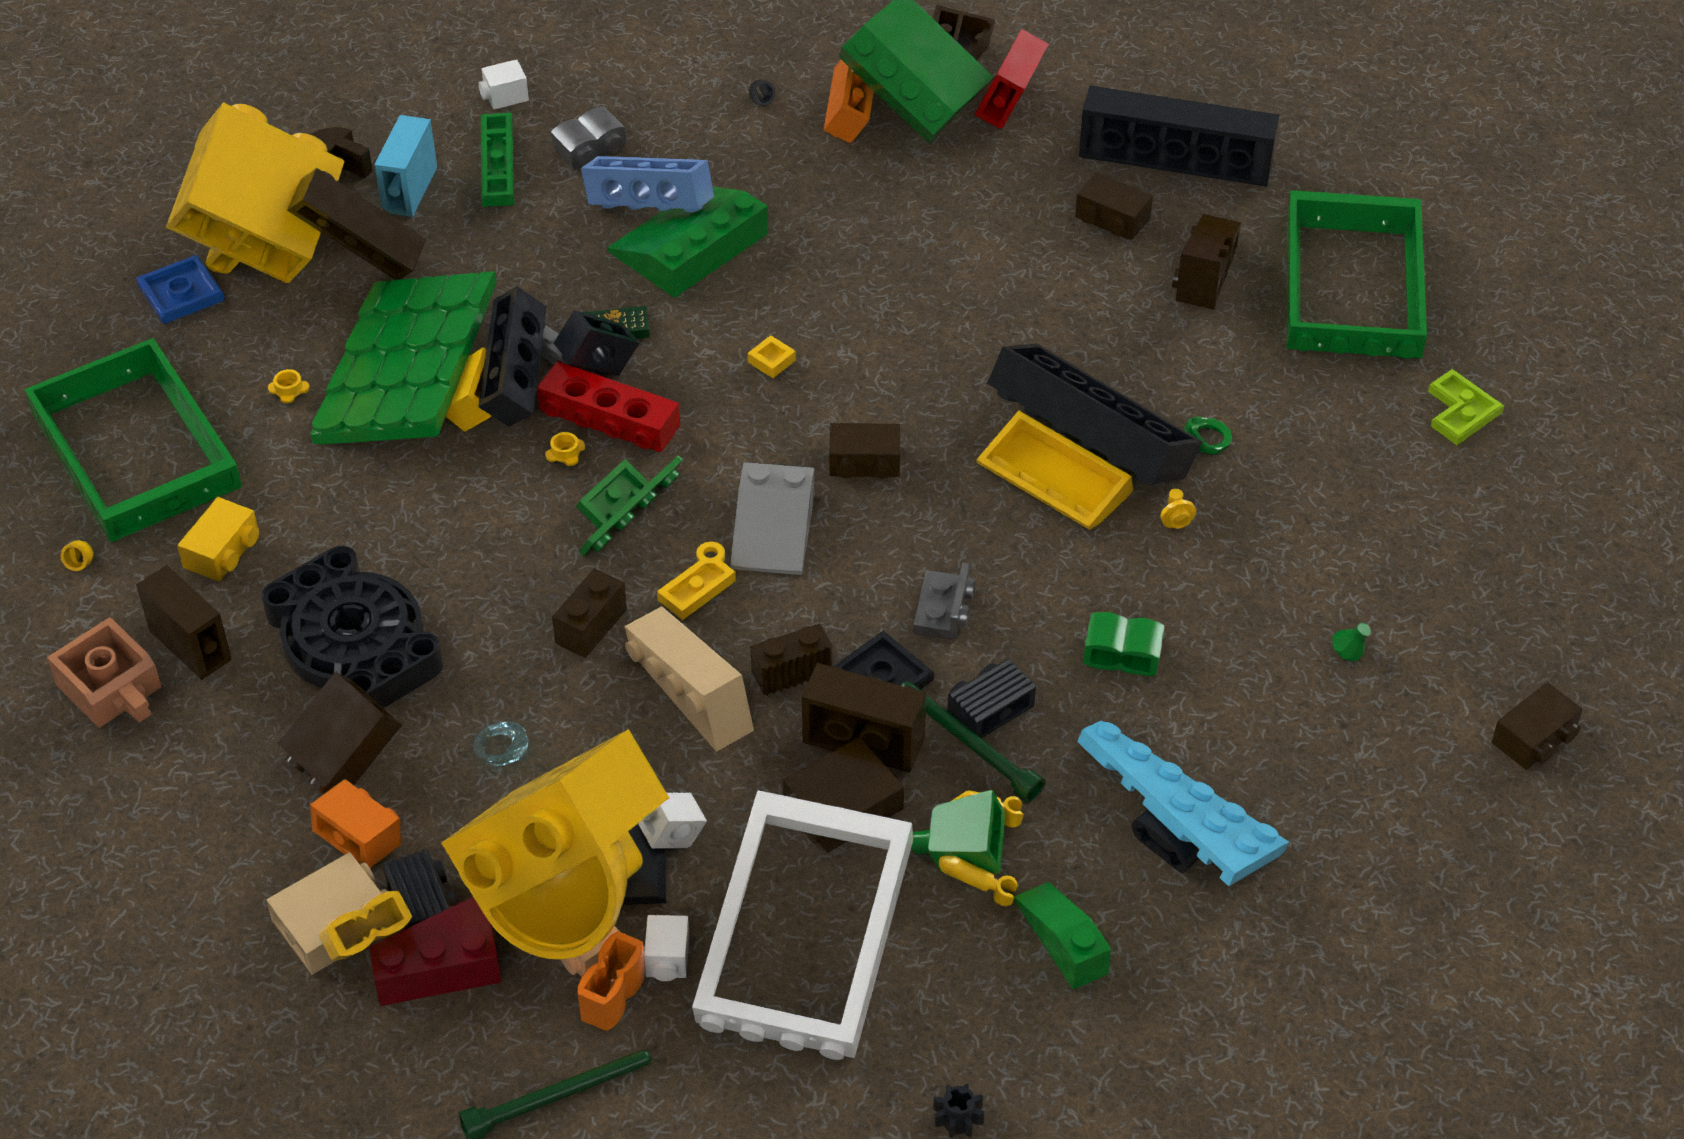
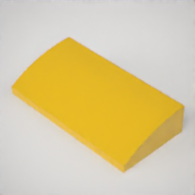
[976,411,1133,530]

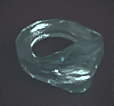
[474,721,530,766]

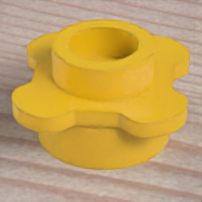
[268,369,310,404]
[545,432,585,466]

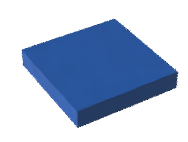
[136,255,225,324]

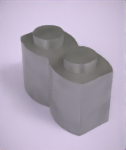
[551,107,626,169]

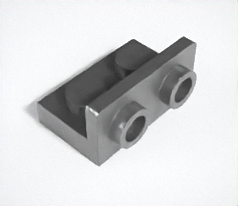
[913,563,975,639]

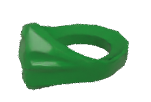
[1184,416,1232,454]

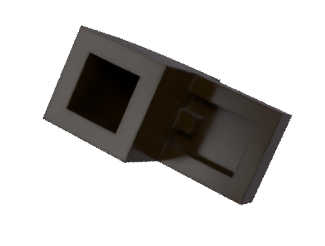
[310,127,373,178]

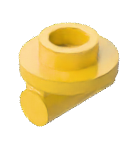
[1160,489,1196,529]

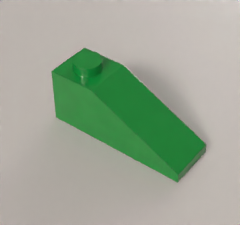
[1014,882,1111,990]

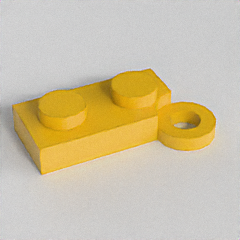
[657,542,736,620]

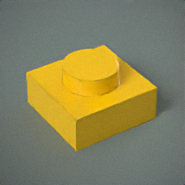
[748,335,796,378]

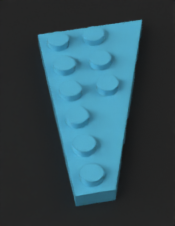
[1077,720,1289,886]

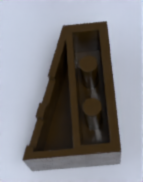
[933,5,995,61]
[1172,214,1241,310]

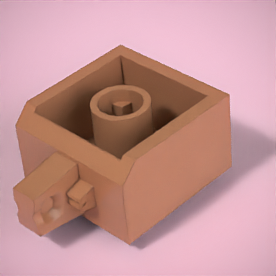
[47,617,162,728]

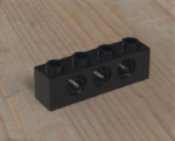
[478,286,547,427]

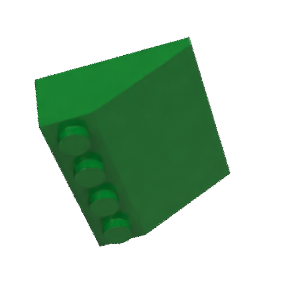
[839,0,994,144]
[607,186,768,298]

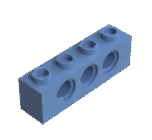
[581,156,714,212]

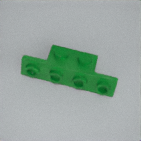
[575,455,683,557]

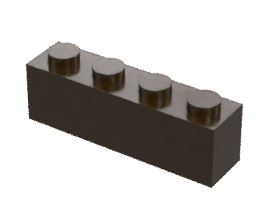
[287,168,427,280]

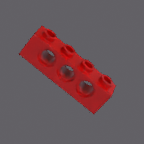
[537,361,680,453]

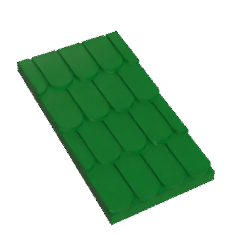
[310,271,497,445]

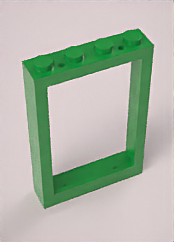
[1286,190,1427,359]
[24,338,242,543]

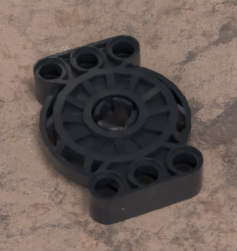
[261,545,443,708]

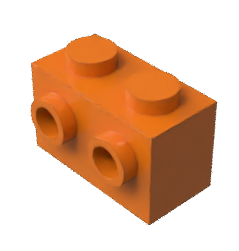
[310,779,401,868]

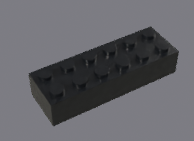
[1079,85,1280,187]
[987,343,1203,486]

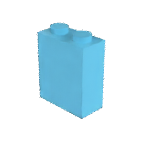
[374,115,437,217]

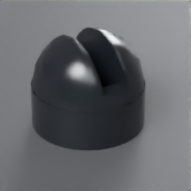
[748,79,775,106]

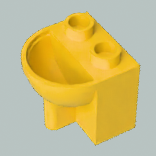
[166,102,345,283]
[441,729,669,960]

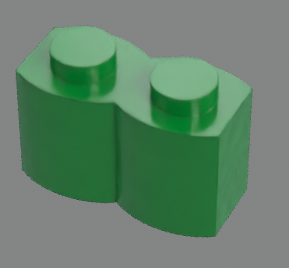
[1083,612,1164,676]

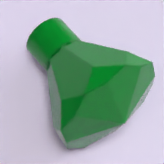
[1332,623,1371,661]

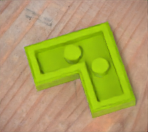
[1428,369,1504,445]

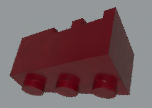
[369,897,501,1006]

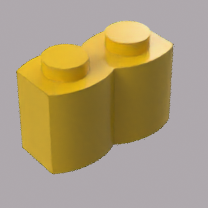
[318,891,412,960]

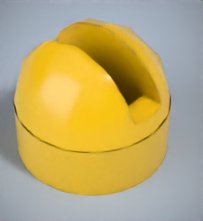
[60,540,94,571]

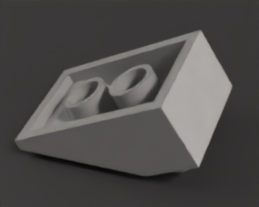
[730,462,815,575]

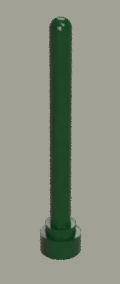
[900,681,1046,804]
[458,1050,652,1139]

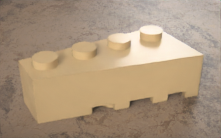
[625,606,754,752]

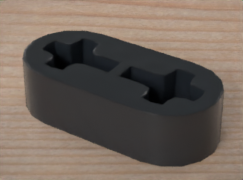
[1131,810,1199,873]

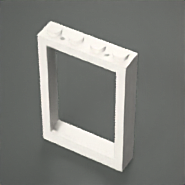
[692,790,913,1060]

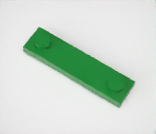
[481,113,515,207]

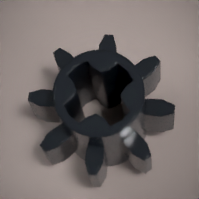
[933,1084,985,1138]

